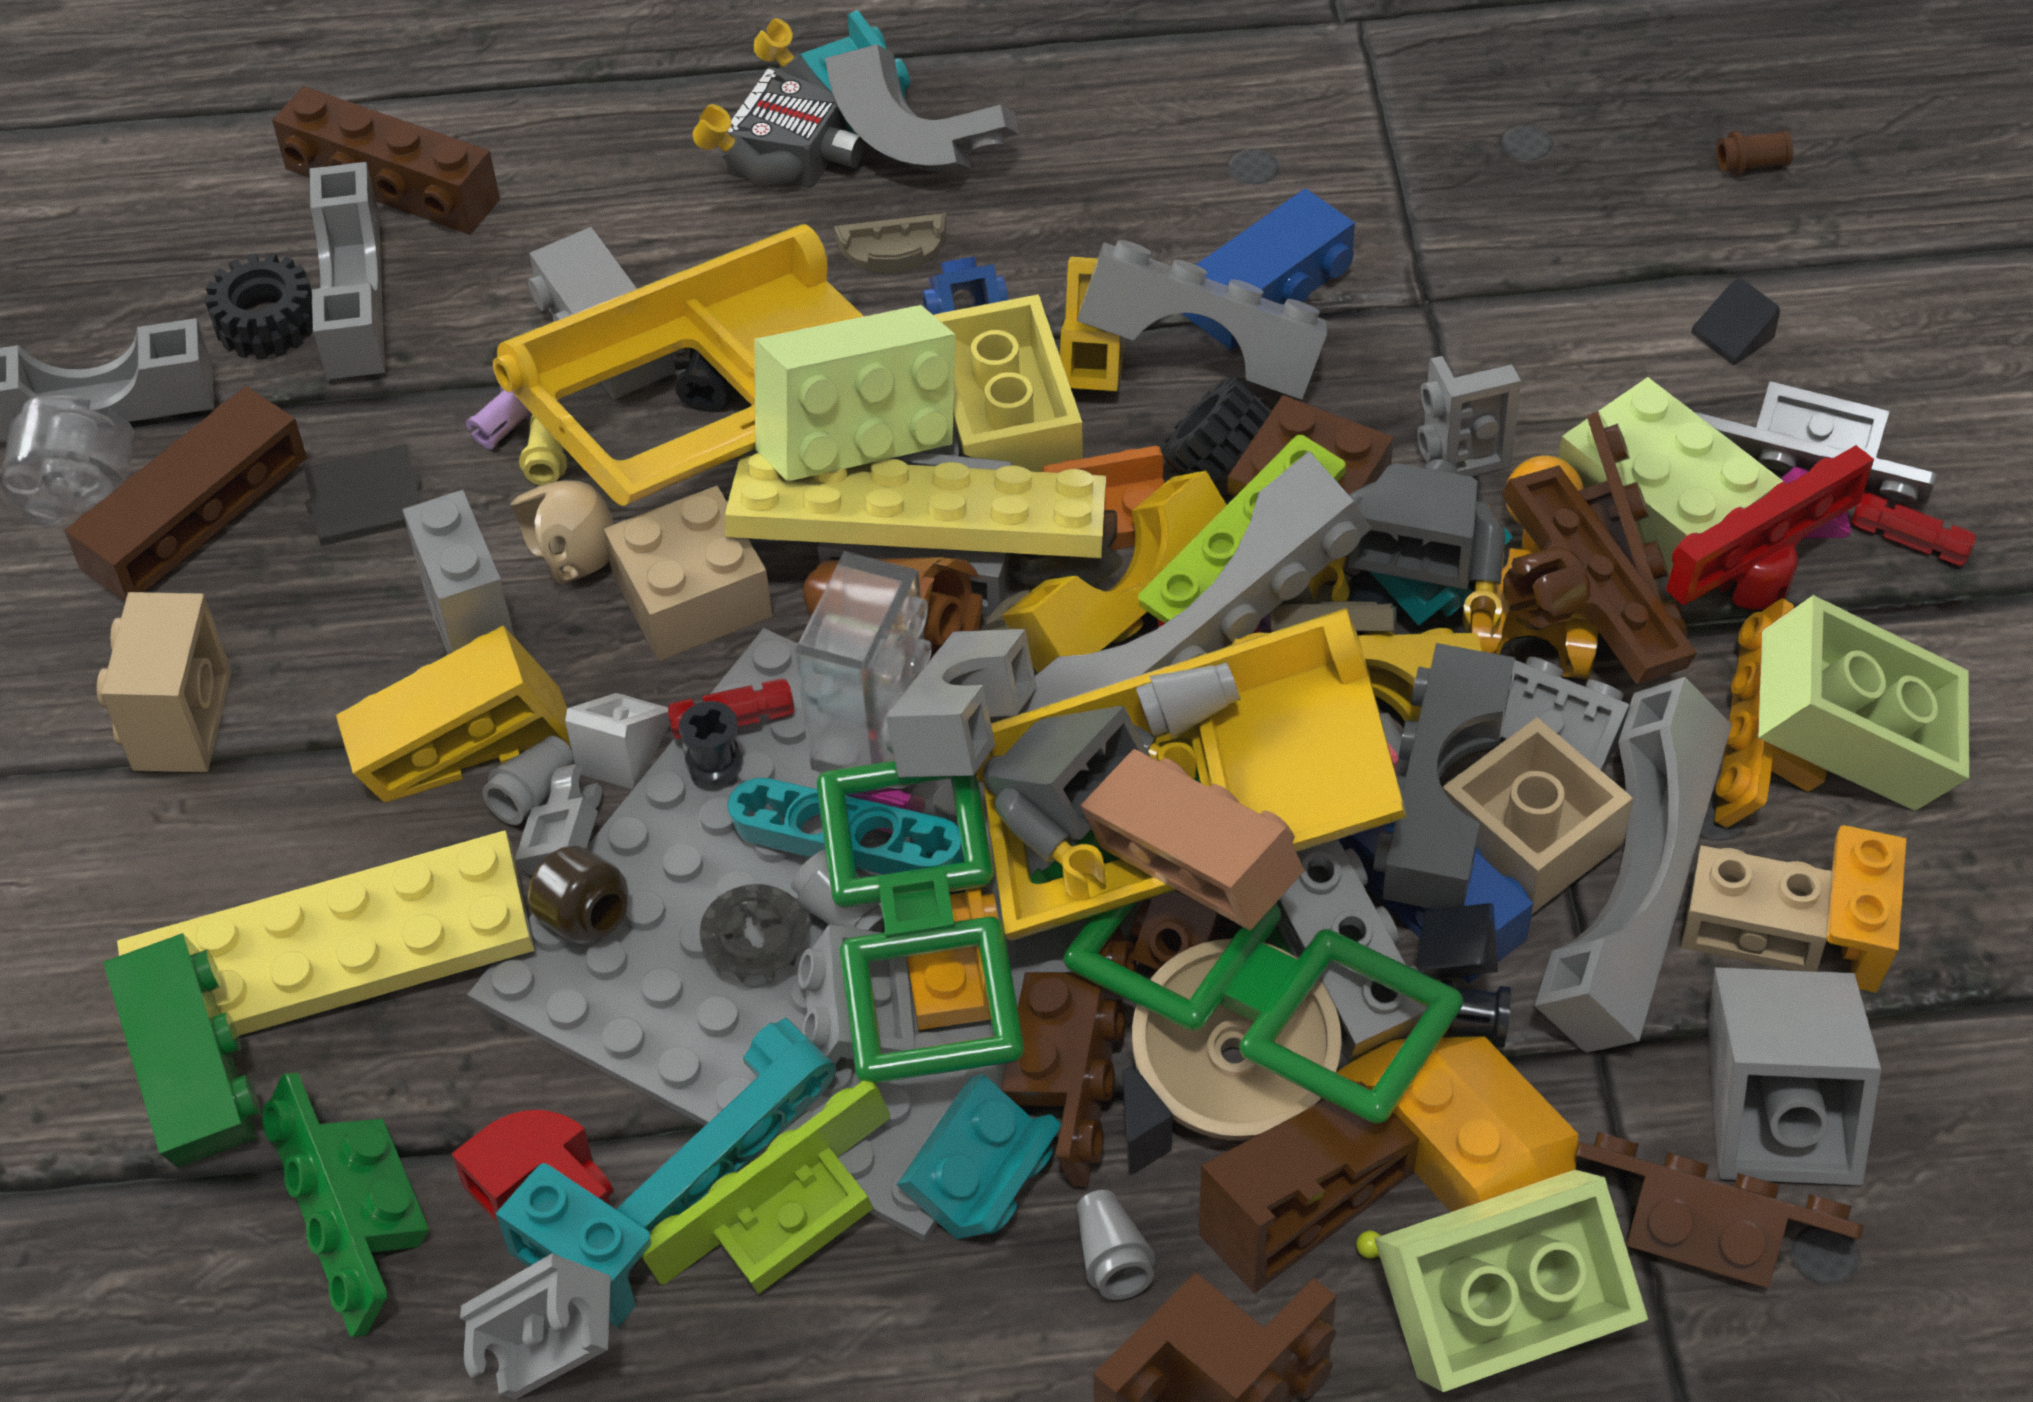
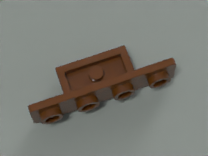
[1579,411,1688,636]
[1001,926,1136,1187]
[1575,1132,1864,1288]

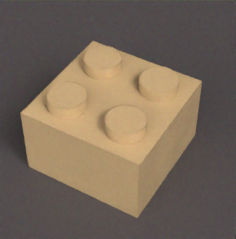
[603,486,773,661]
[97,592,232,772]
[1442,717,1633,914]

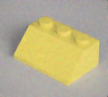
[933,294,1083,472]

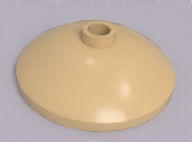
[1132,939,1341,1141]

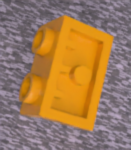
[1826,825,1907,993]
[906,887,998,1030]

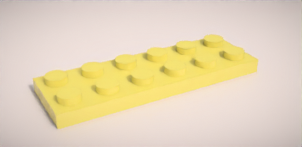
[724,453,1106,558]
[117,830,535,1036]

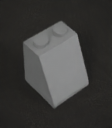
[1708,967,1881,1186]

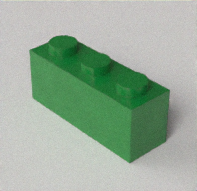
[103,933,260,1168]

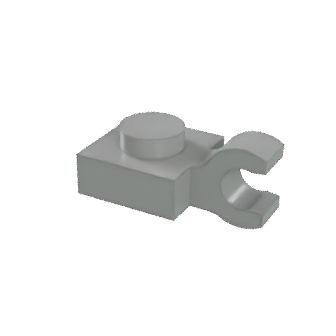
[514,763,602,875]

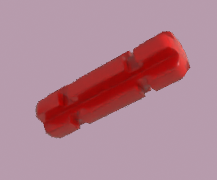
[1852,493,1976,566]
[667,678,794,740]

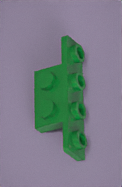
[262,1073,429,1337]

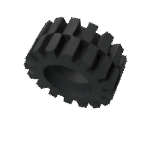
[205,253,313,359]
[1161,377,1271,481]

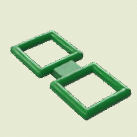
[816,761,1024,1084]
[1064,903,1463,1124]

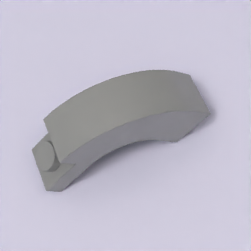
[825,44,1019,172]

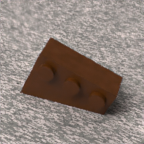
[1198,1081,1419,1294]

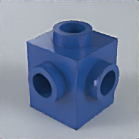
[922,256,1009,315]

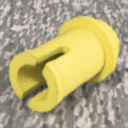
[519,415,567,485]

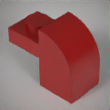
[451,1110,614,1225]

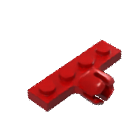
[1666,445,1875,611]

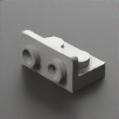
[1417,356,1521,476]
[1500,657,1630,773]
[798,924,915,1064]

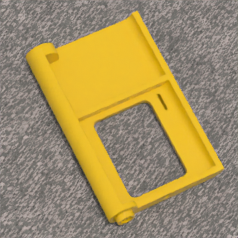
[493,224,864,506]
[976,608,1407,941]

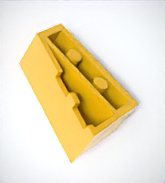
[336,625,571,803]

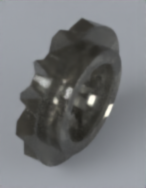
[699,884,807,983]

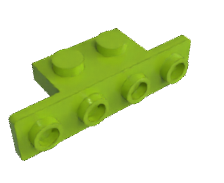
[1138,435,1346,623]
[641,1081,891,1294]

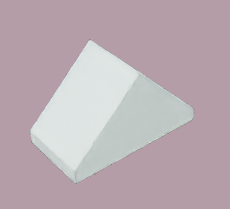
[565,693,670,790]

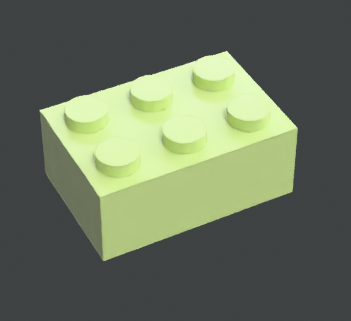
[754,305,956,482]
[1558,377,1783,577]
[1758,595,1969,811]
[1374,1170,1648,1392]

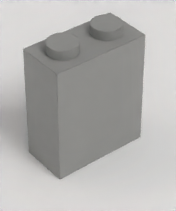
[402,490,515,654]

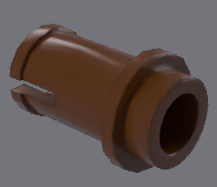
[1716,130,1793,176]

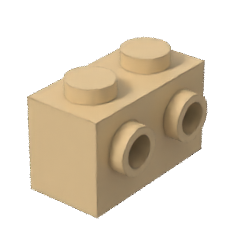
[1680,845,1832,972]

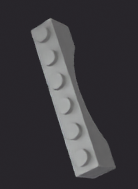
[1020,451,1372,713]
[1535,677,1732,1053]

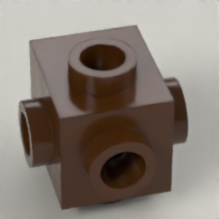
[1131,890,1234,977]

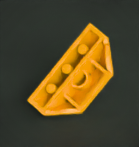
[1336,1037,1578,1212]

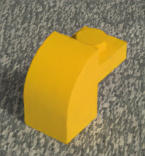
[1060,257,1126,391]

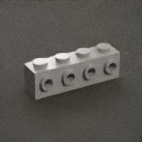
[1276,839,1428,1063]

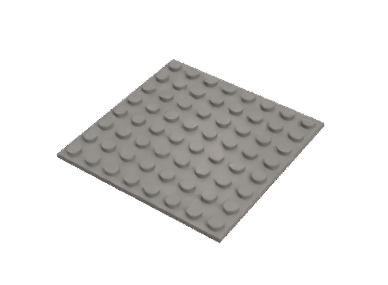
[467,628,1151,1242]

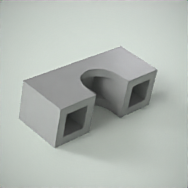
[883,629,1037,777]

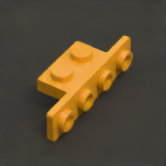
[1714,598,1826,828]

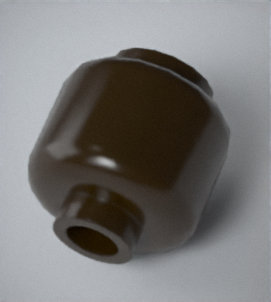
[528,845,629,944]

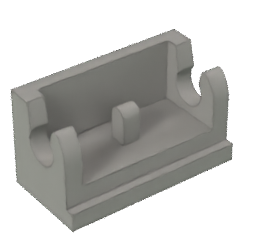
[460,1253,611,1400]

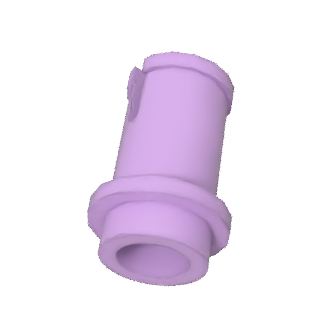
[466,386,533,450]

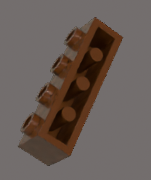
[272,86,500,235]
[64,386,307,602]

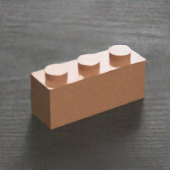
[1080,749,1304,931]

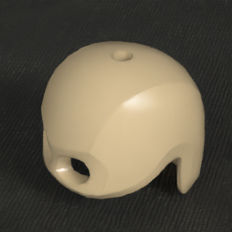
[510,480,614,585]

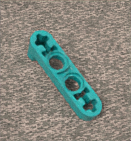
[727,777,965,895]
[617,1017,836,1233]

